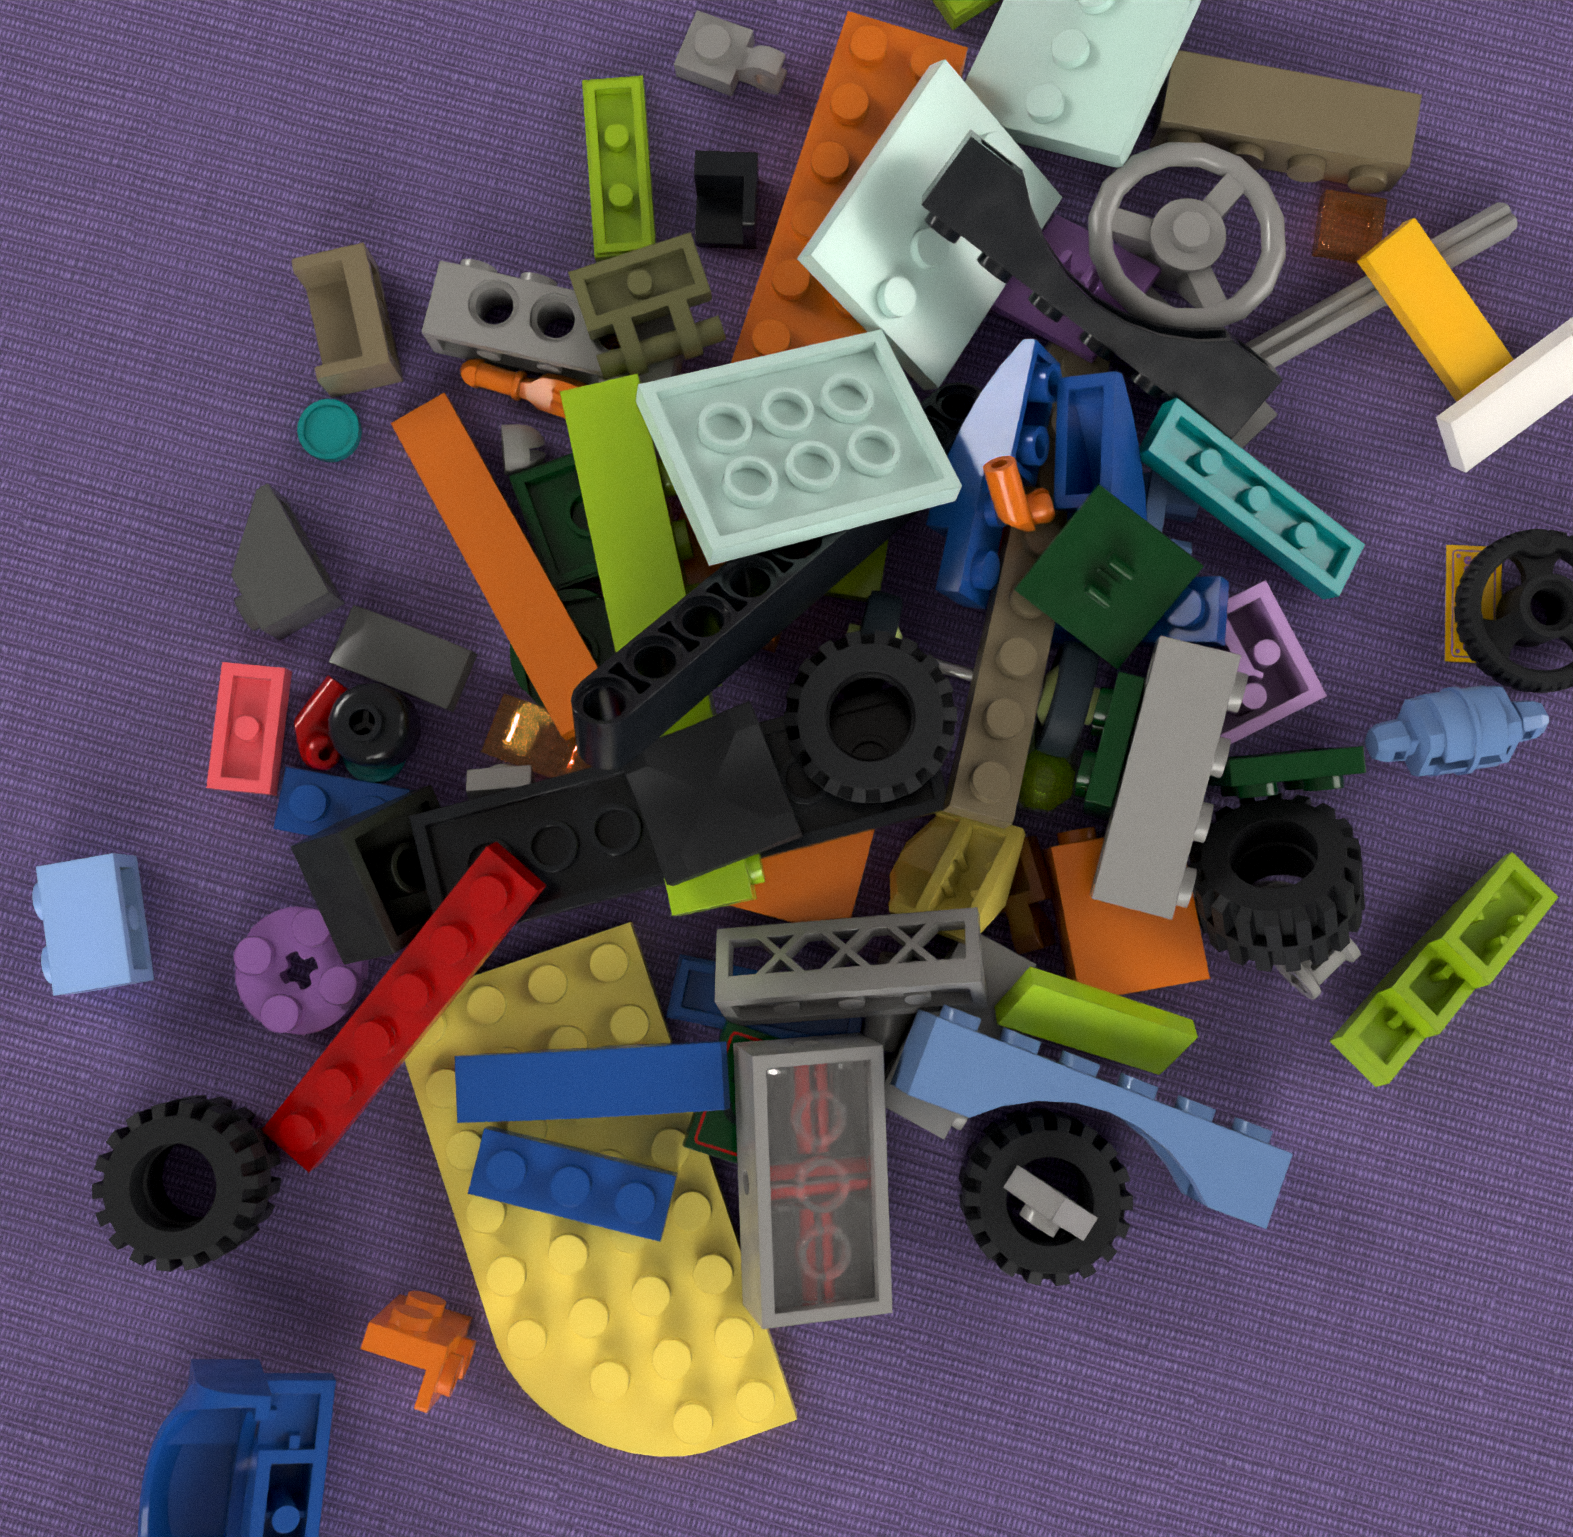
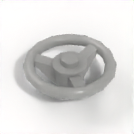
[1088,142,1286,328]

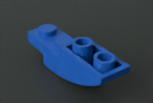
[926,339,1062,609]

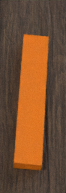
[391,392,599,741]

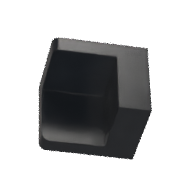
[694,150,759,249]

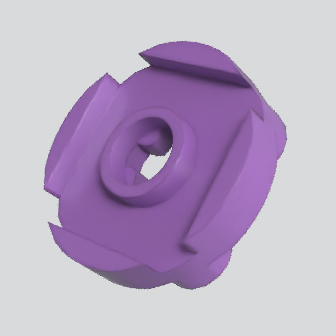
[233,906,369,1035]

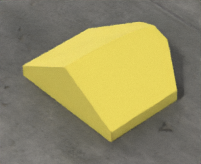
[889,811,1026,945]

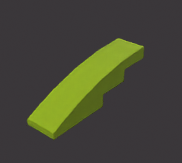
[1329,852,1558,1087]

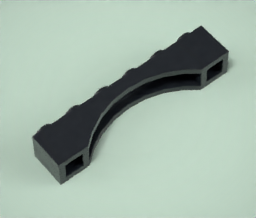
[921,129,1283,440]

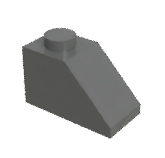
[231,483,345,640]

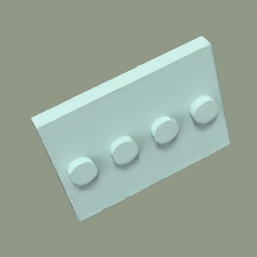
[965,0,1202,168]
[797,59,1063,390]
[636,329,962,566]

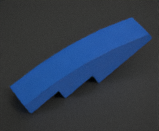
[454,1041,730,1123]

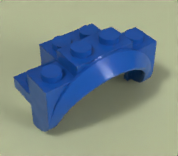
[138,1359,336,1537]

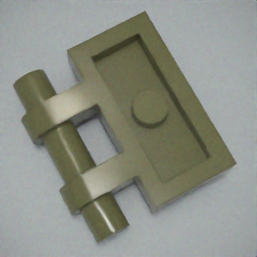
[568,232,726,380]

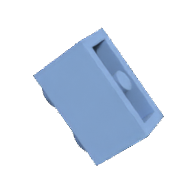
[32,853,154,996]

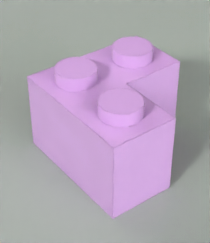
[1206,580,1327,744]

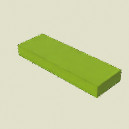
[582,75,656,263]
[994,966,1198,1075]

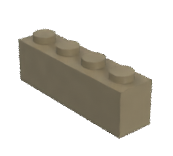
[1149,50,1422,194]

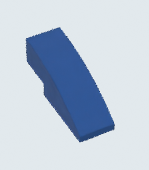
[1054,371,1147,522]

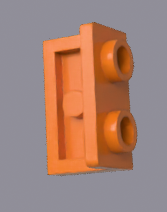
[360,1291,476,1413]

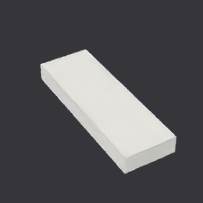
[1436,317,1573,473]

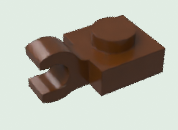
[999,835,1056,955]

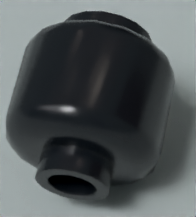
[328,683,421,769]

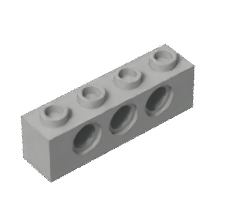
[422,259,684,385]

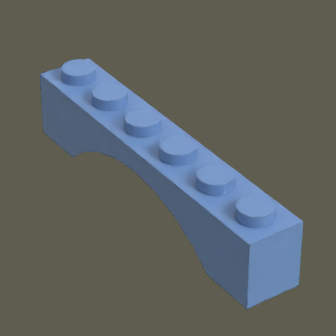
[890,1004,1293,1229]

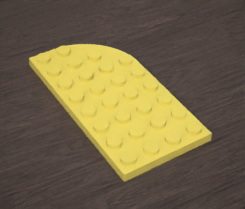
[405,922,797,1457]

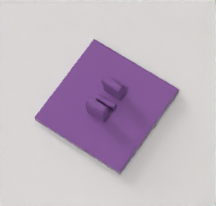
[990,214,1161,363]

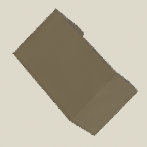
[291,242,404,398]

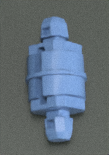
[1365,685,1549,777]

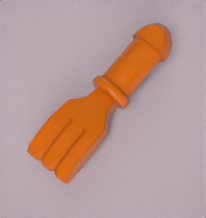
[460,358,587,418]

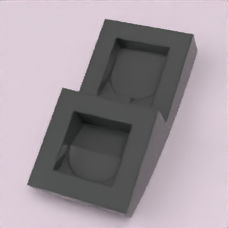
[329,605,478,712]

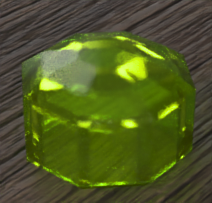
[1018,750,1075,812]

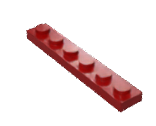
[262,841,547,1173]

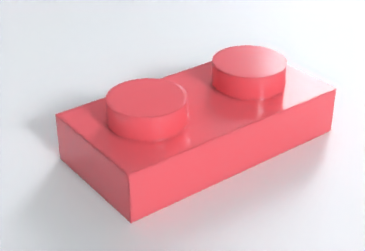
[206,662,292,796]

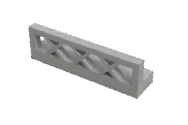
[715,907,989,1026]

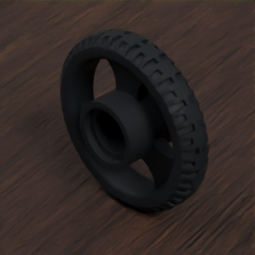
[1454,529,1573,693]

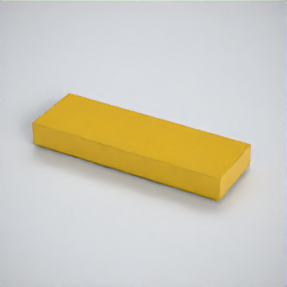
[1357,218,1514,402]

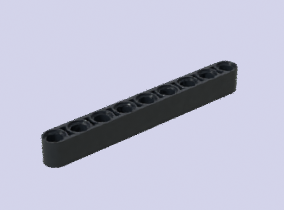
[571,382,982,770]

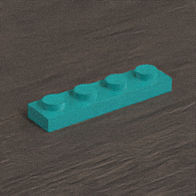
[1139,398,1365,600]

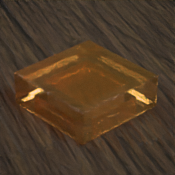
[1312,189,1387,263]

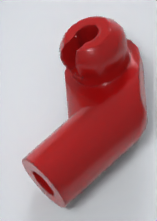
[294,675,348,770]

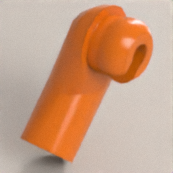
[983,456,1056,532]

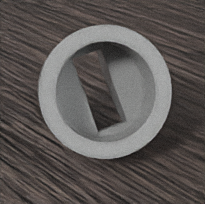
[501,424,546,475]

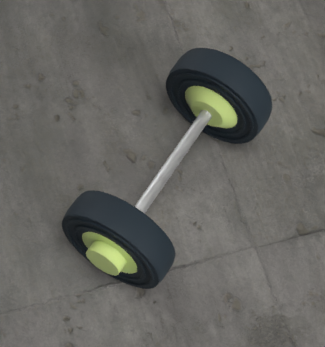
[843,590,1100,758]

